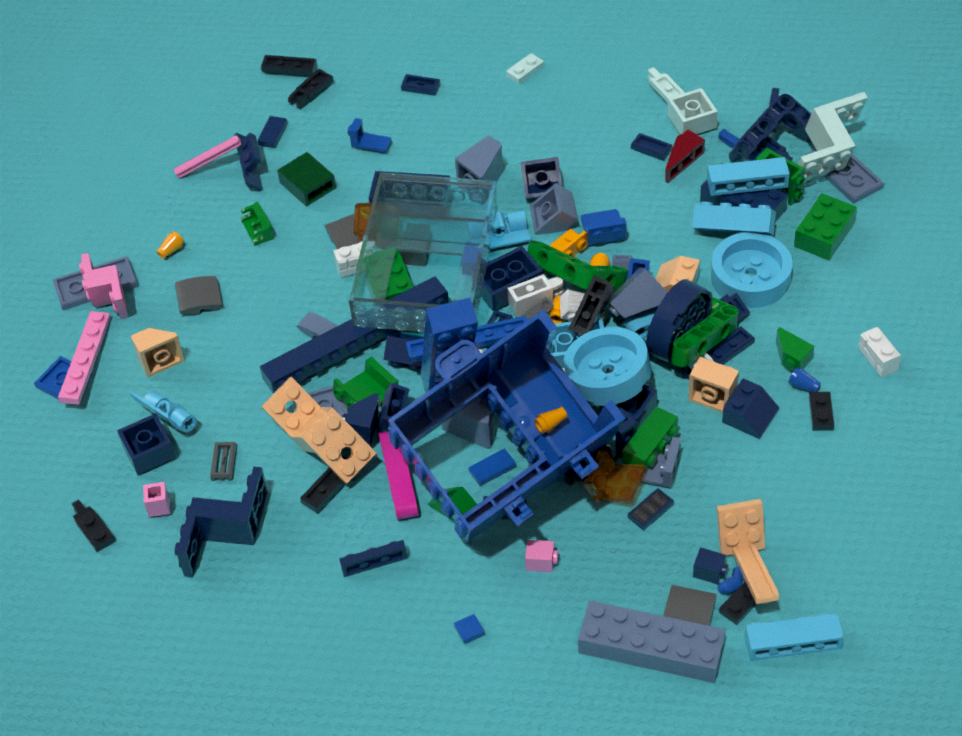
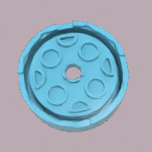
[711,232,793,308]
[563,327,651,406]

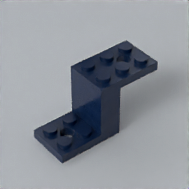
[175,466,268,577]

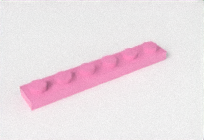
[58,311,111,405]

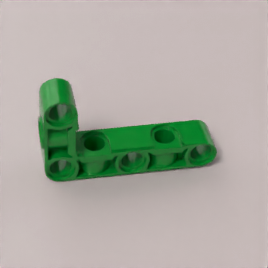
[527,241,628,290]
[671,297,739,367]

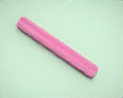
[174,136,241,178]

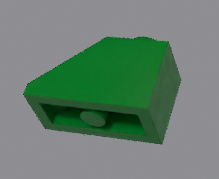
[776,327,814,371]
[428,486,477,522]

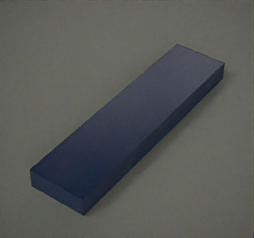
[681,326,755,380]

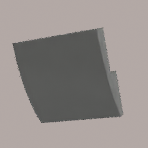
[324,212,376,249]
[175,276,222,315]
[663,585,716,626]

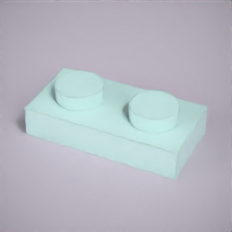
[506,53,544,84]

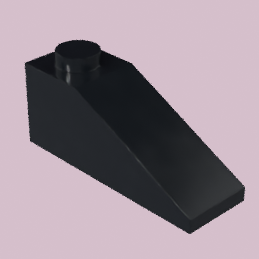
[568,275,613,336]

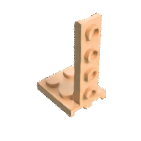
[716,499,779,604]

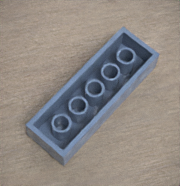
[578,600,725,683]

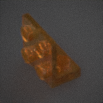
[584,451,646,502]

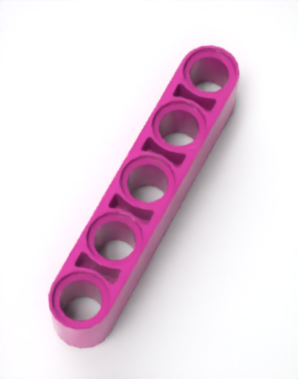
[379,431,419,520]

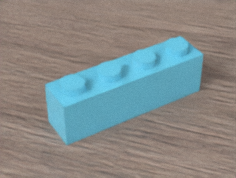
[707,157,790,196]
[692,202,776,235]
[744,613,844,661]

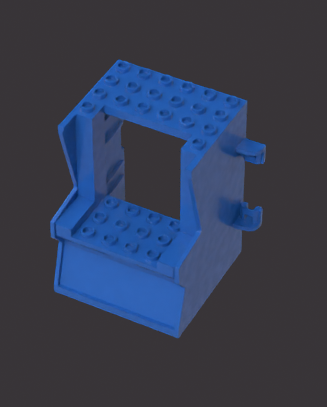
[388,309,625,543]

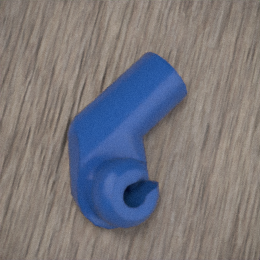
[718,567,743,595]

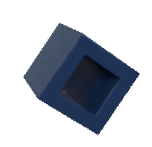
[693,547,729,585]

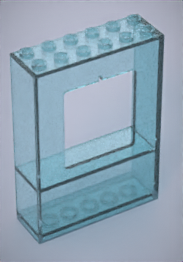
[349,172,498,333]

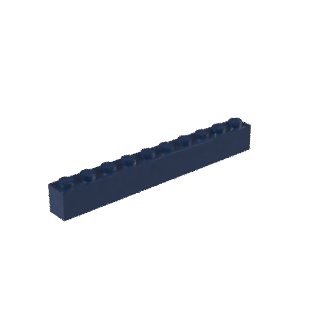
[259,276,449,394]

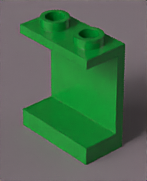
[755,148,805,206]
[333,356,399,409]

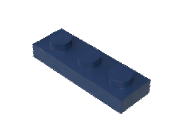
[339,540,408,577]

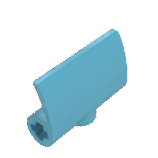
[467,210,531,251]
[130,391,197,432]

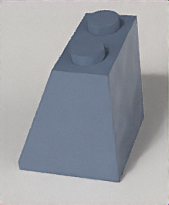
[455,135,503,204]
[606,267,668,318]
[442,400,494,449]

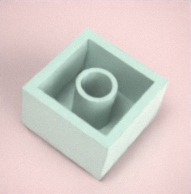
[667,88,718,134]

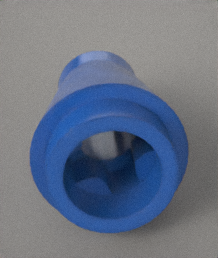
[788,368,821,392]

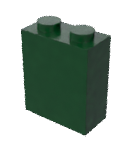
[277,152,336,207]

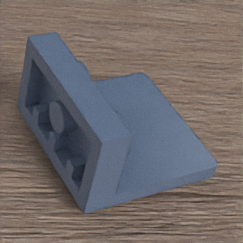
[629,437,681,488]

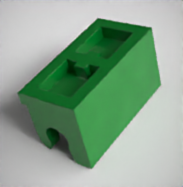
[241,201,274,246]

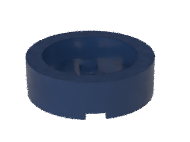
[646,279,713,365]

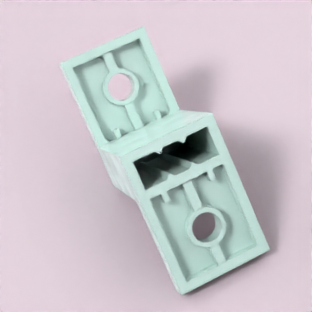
[798,92,868,182]

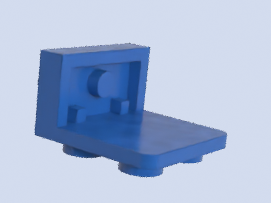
[581,209,627,246]

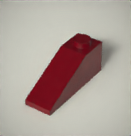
[665,129,705,183]

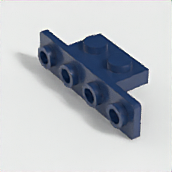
[234,133,262,191]

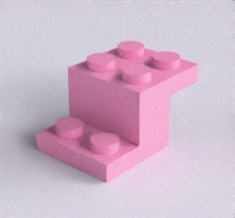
[79,253,129,319]

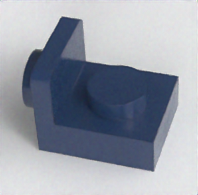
[719,293,750,321]

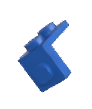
[347,118,391,152]

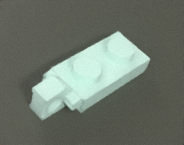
[647,67,685,103]

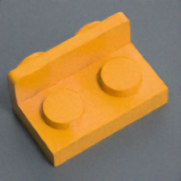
[549,228,588,257]

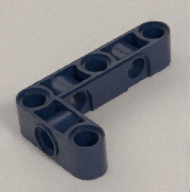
[729,94,811,163]

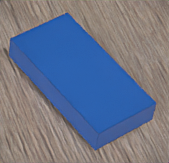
[468,448,516,486]

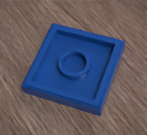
[34,356,92,400]

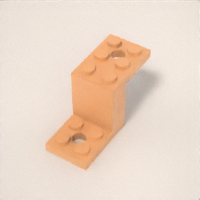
[261,377,376,484]

